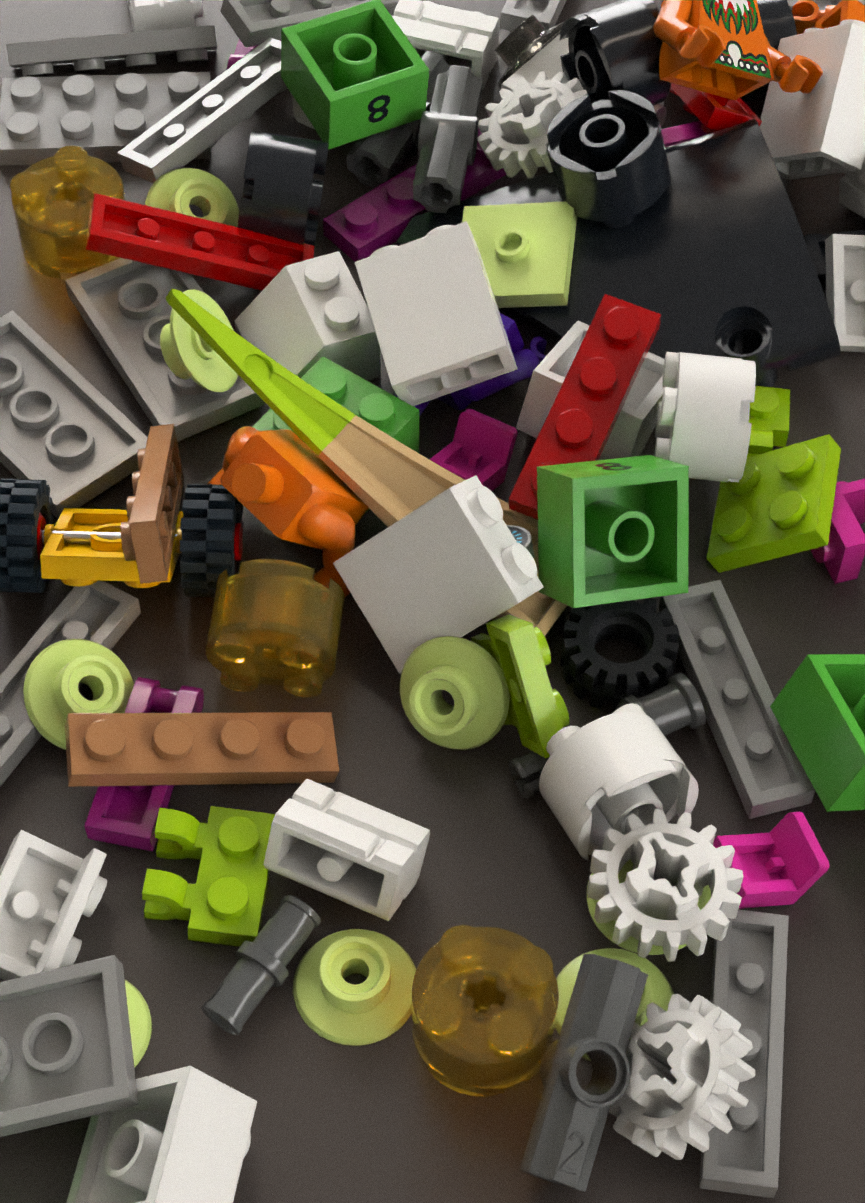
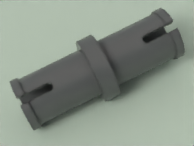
[201,895,321,1035]

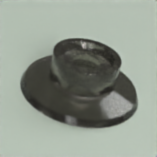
[495,15,564,89]

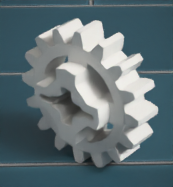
[477,71,592,178]
[587,809,744,962]
[609,994,755,1160]

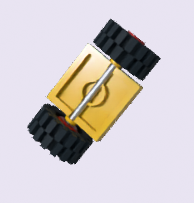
[0,479,243,598]

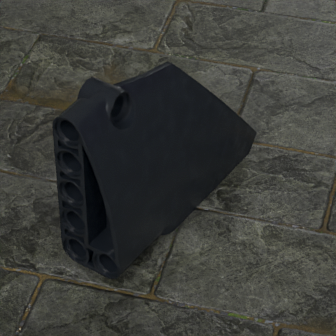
[397,119,841,387]

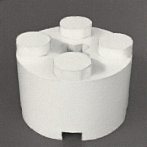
[654,352,756,482]
[539,703,699,861]

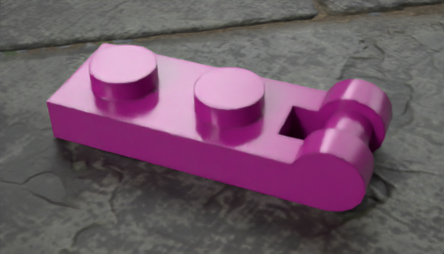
[84,677,204,852]

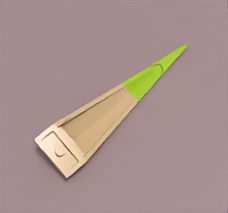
[165,289,567,636]

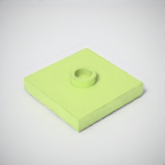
[462,201,577,308]

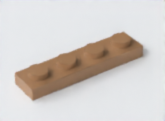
[120,424,184,584]
[65,712,339,787]

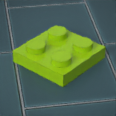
[706,434,841,573]

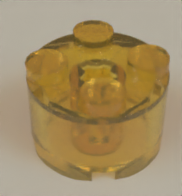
[10,146,126,279]
[206,559,344,697]
[412,925,559,1097]

